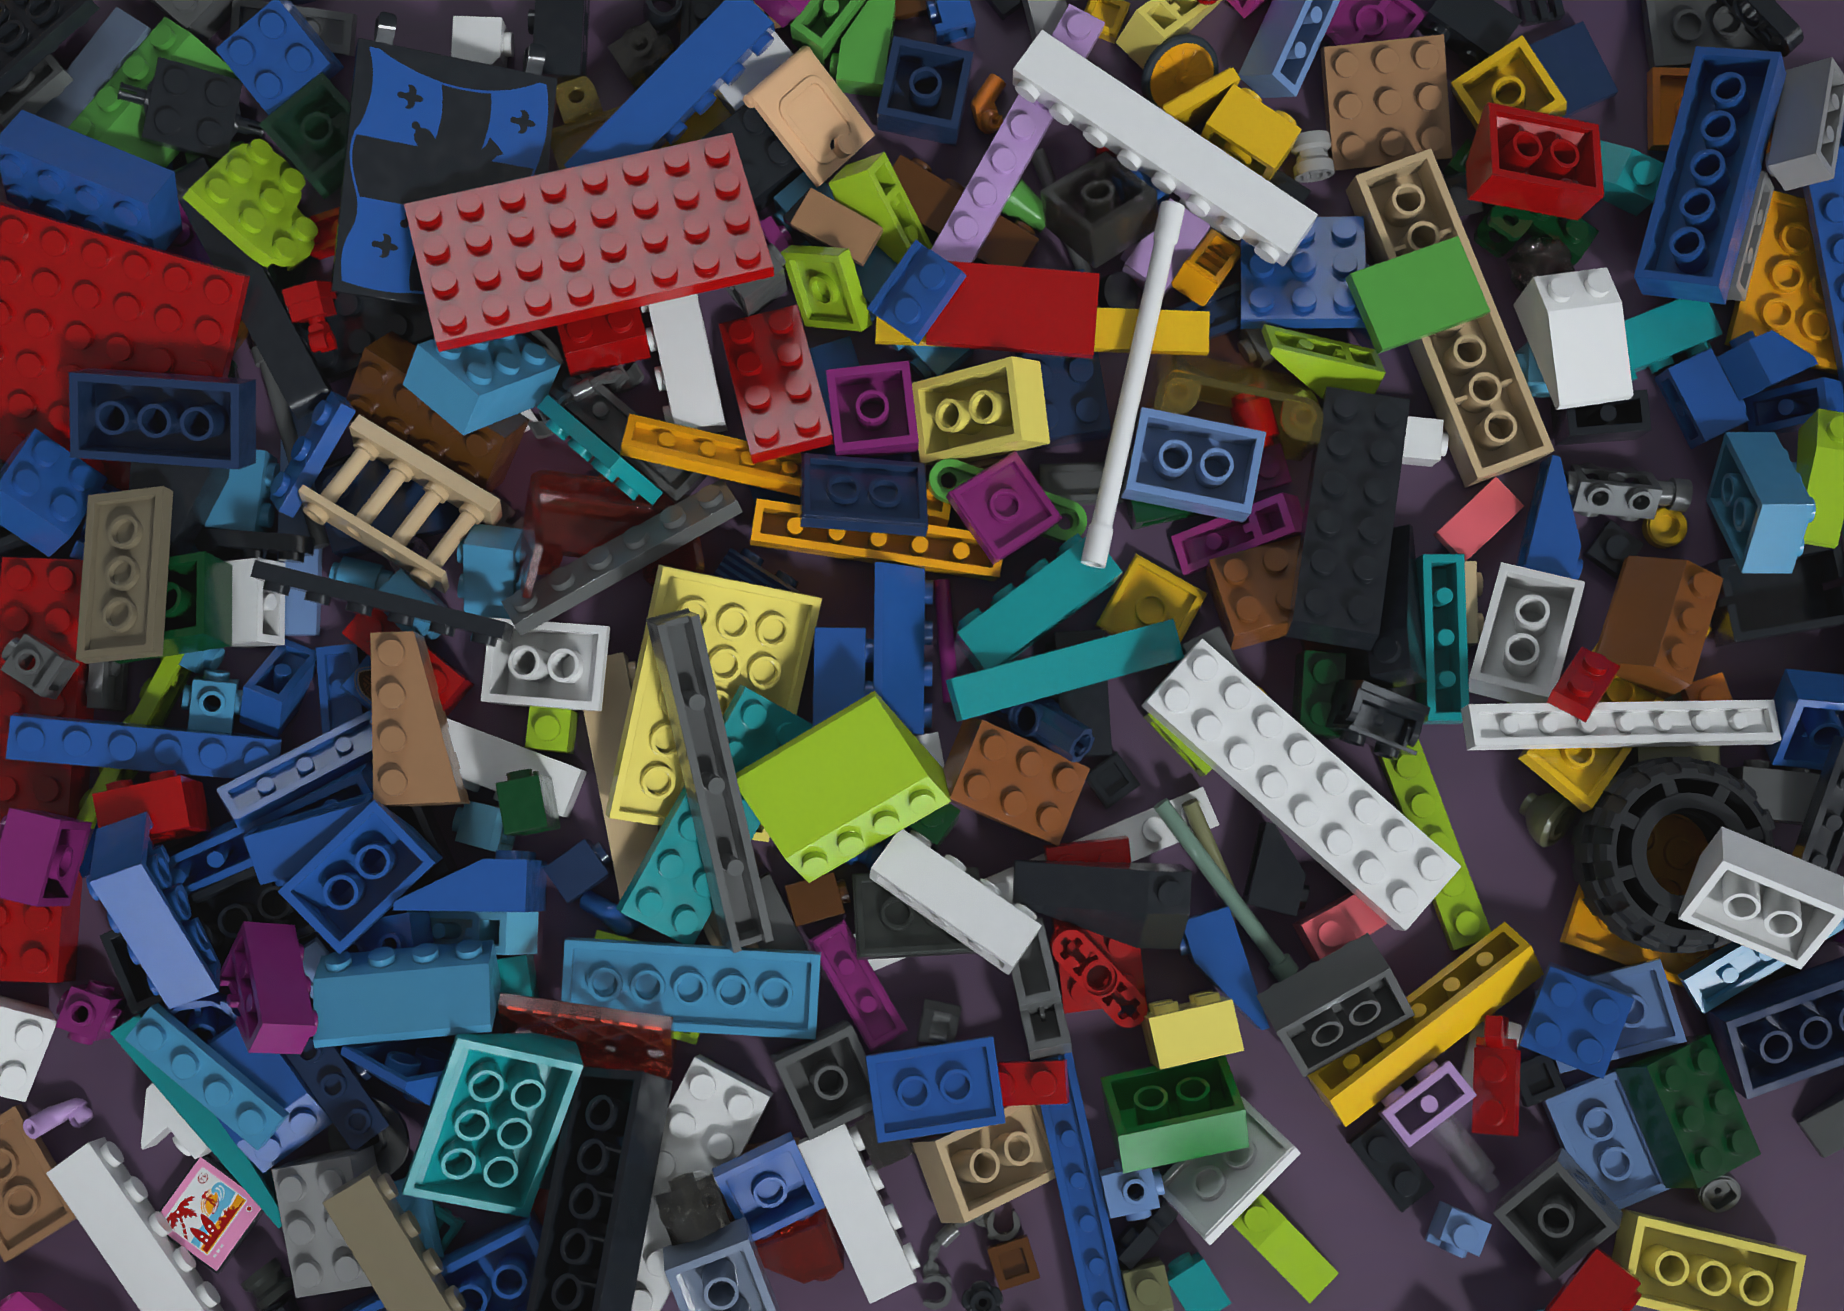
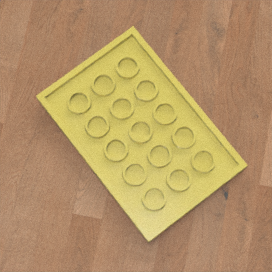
[605,565,822,842]

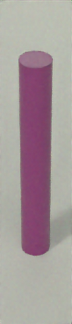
[934,579,957,704]

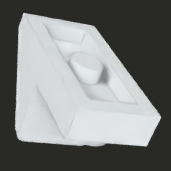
[141,1083,212,1159]

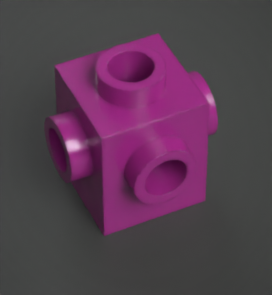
[55,980,127,1045]

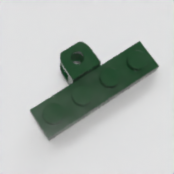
[1442,138,1599,266]

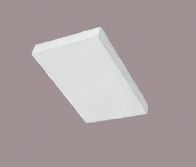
[1162,1096,1301,1245]

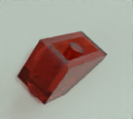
[754,1206,844,1284]

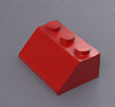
[1466,102,1604,220]

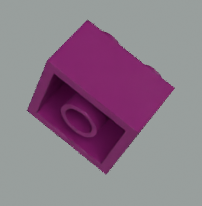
[826,361,919,458]
[0,808,92,907]

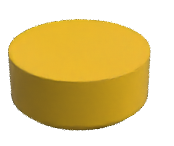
[1642,506,1687,549]

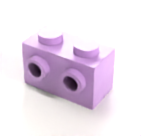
[1378,1060,1477,1148]

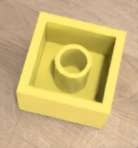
[1141,990,1244,1070]

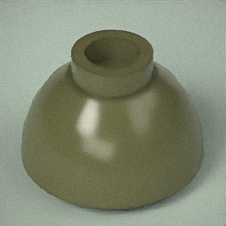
[1519,792,1577,847]

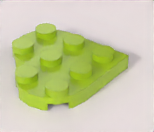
[182,139,318,271]

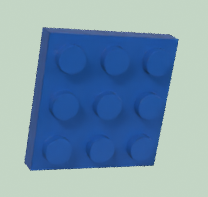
[1241,216,1366,329]

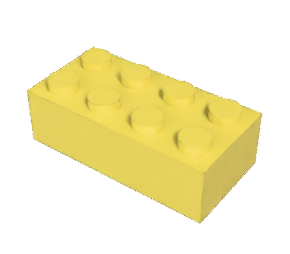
[1612,1209,1806,1311]

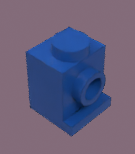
[926,0,976,46]

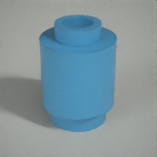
[329,556,394,590]

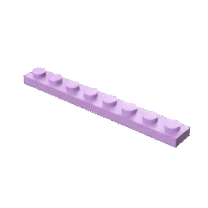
[931,4,1105,263]

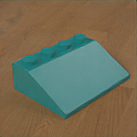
[402,1033,584,1218]

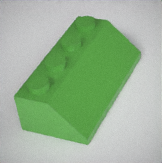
[68,17,239,168]

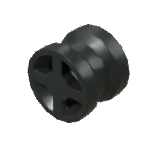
[241,1257,294,1311]

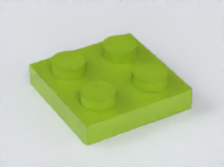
[781,245,872,332]

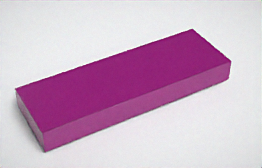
[808,920,908,1052]

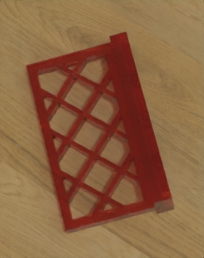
[498,993,677,1080]

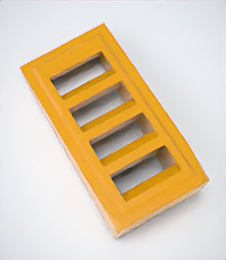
[1172,229,1241,306]

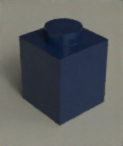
[543,839,614,903]

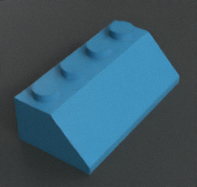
[313,939,501,1048]

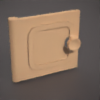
[743,45,875,188]

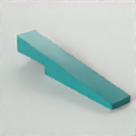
[110,1013,282,1229]

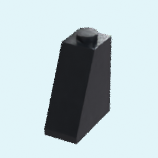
[129,462,230,557]

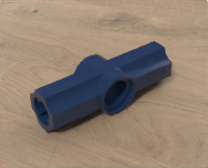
[990,697,1095,762]

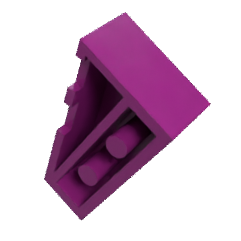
[220,921,318,1054]

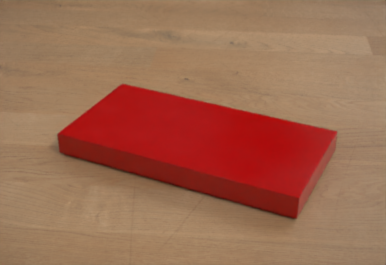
[926,261,1100,359]

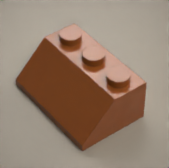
[1595,556,1724,700]

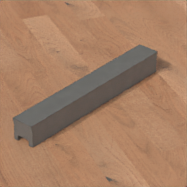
[646,608,774,953]

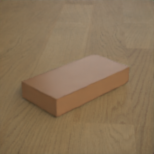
[790,188,884,266]

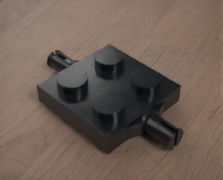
[117,57,265,161]

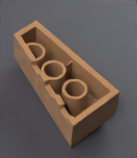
[370,631,470,807]

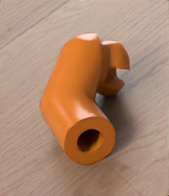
[970,73,1006,134]

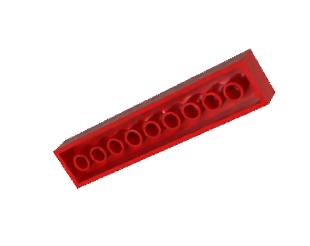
[0,557,94,983]

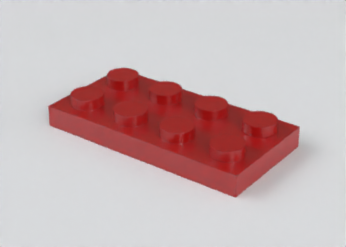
[719,305,834,464]
[1043,835,1146,1014]

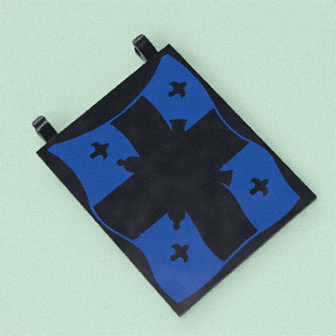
[330,12,558,307]

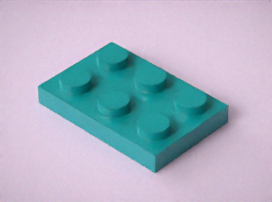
[537,395,663,505]

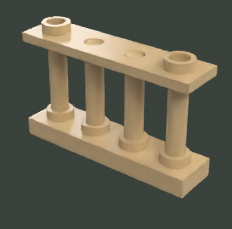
[298,414,502,594]

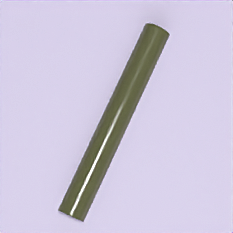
[1182,798,1237,917]

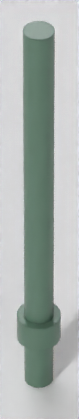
[1154,798,1299,982]

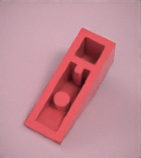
[1292,892,1388,961]

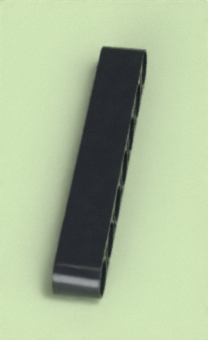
[174,155,334,419]

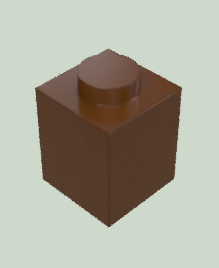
[785,872,851,927]

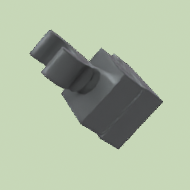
[916,998,962,1044]

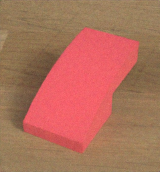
[1434,477,1524,561]

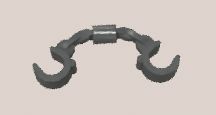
[528,362,644,439]
[923,1209,1020,1310]

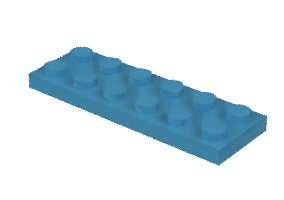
[560,937,821,1040]

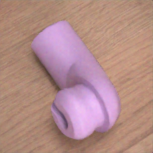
[23,1097,93,1139]

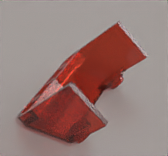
[519,470,705,598]

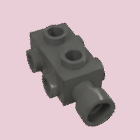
[1564,462,1693,521]

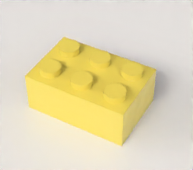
[912,356,1050,466]

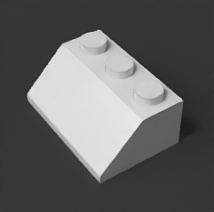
[1678,827,1844,970]

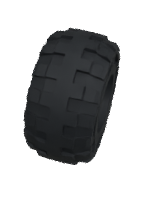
[1570,757,1781,953]

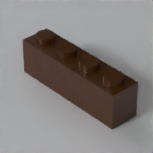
[893,154,1039,267]

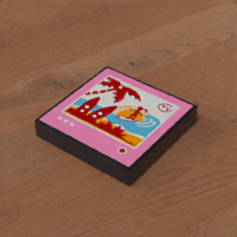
[159,1154,264,1274]

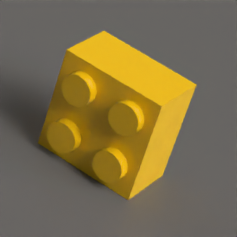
[1451,35,1567,130]
[1201,84,1302,181]

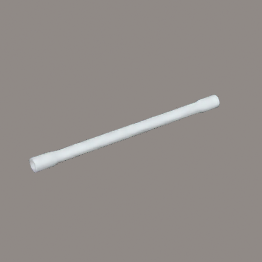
[1081,201,1185,568]

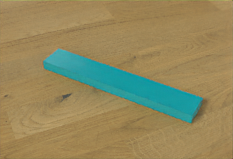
[945,619,1184,722]

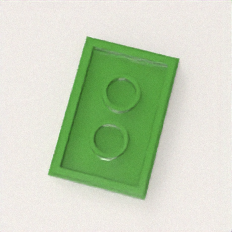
[1345,236,1490,354]

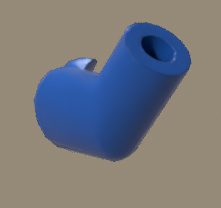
[579,890,641,936]

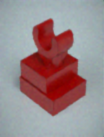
[282,280,337,353]

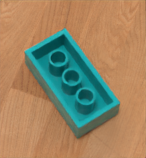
[955,533,1122,671]

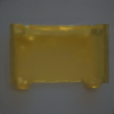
[1146,354,1323,461]

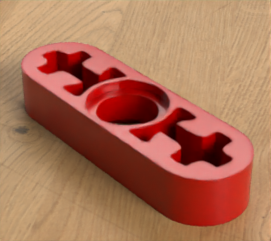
[1049,926,1148,1028]

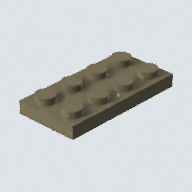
[76,486,173,664]

